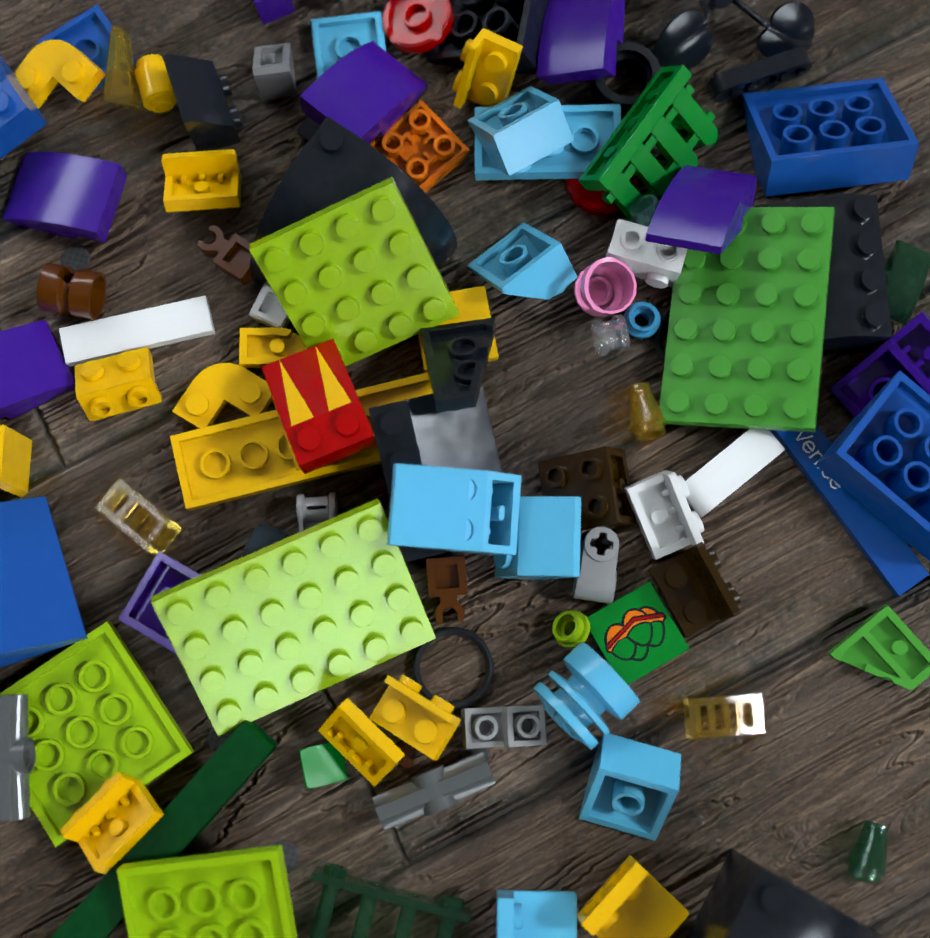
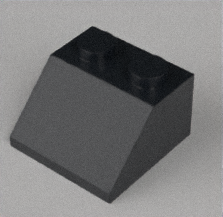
[162,54,243,151]

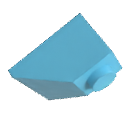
[467,223,578,300]

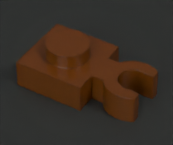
[197,225,252,286]
[426,554,468,624]

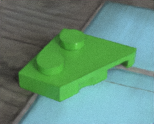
[828,604,930,691]

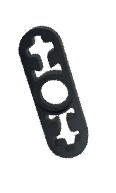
[708,47,812,103]

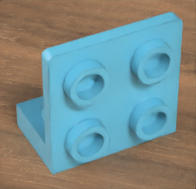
[496,890,577,938]

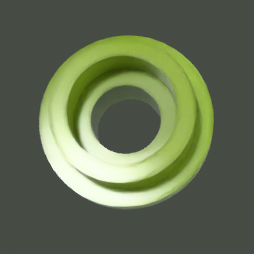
[552,610,590,649]

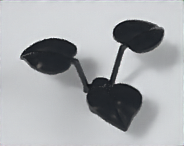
[652,0,814,69]

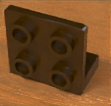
[538,446,637,531]
[648,542,741,638]

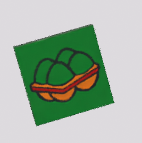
[587,581,689,685]

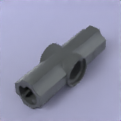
[0,694,36,822]
[372,751,496,830]

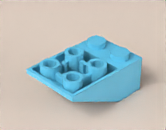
[387,463,521,555]

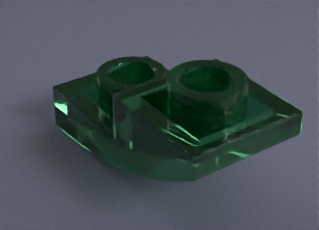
[885,240,930,325]

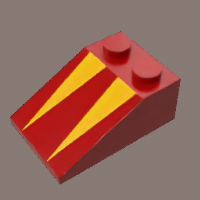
[261,339,377,474]

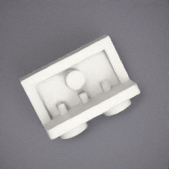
[605,219,688,288]
[624,470,704,560]

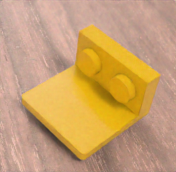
[577,855,689,938]

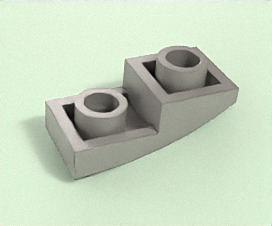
[461,705,547,749]

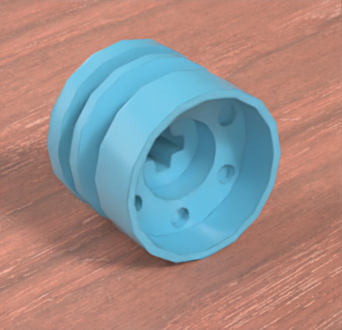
[533,641,640,750]

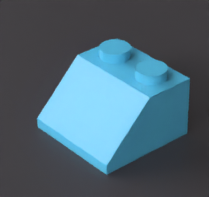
[468,86,574,176]
[494,496,581,581]
[579,733,681,841]

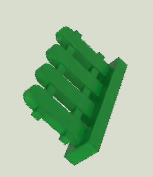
[578,64,718,227]

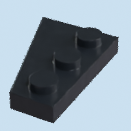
[420,317,496,413]

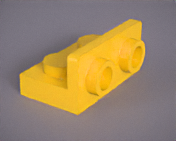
[452,28,523,109]
[369,674,461,761]
[318,698,405,787]

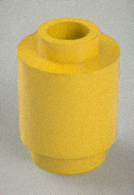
[134,54,177,113]

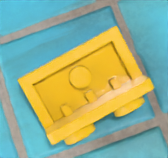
[161,149,241,212]
[75,346,162,421]
[60,772,164,875]

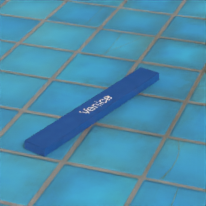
[771,424,930,597]

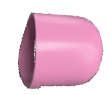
[574,257,637,317]

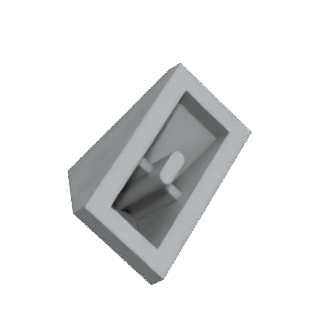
[252,42,297,100]

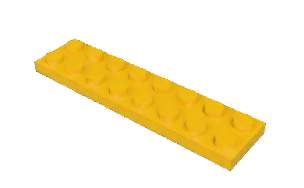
[170,372,432,511]

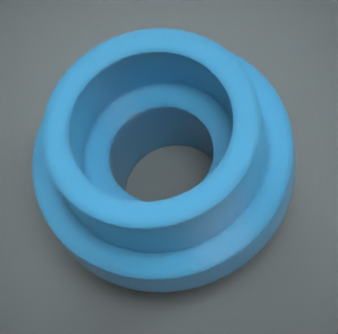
[623,302,661,339]

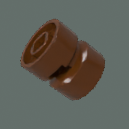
[36,263,106,320]

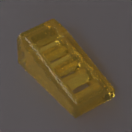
[103,25,140,110]
[95,478,182,555]
[683,693,766,739]

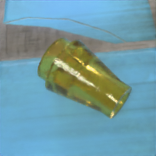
[628,382,667,441]

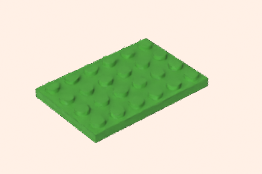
[658,207,835,433]

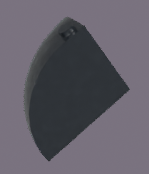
[250,116,458,287]
[686,848,883,938]

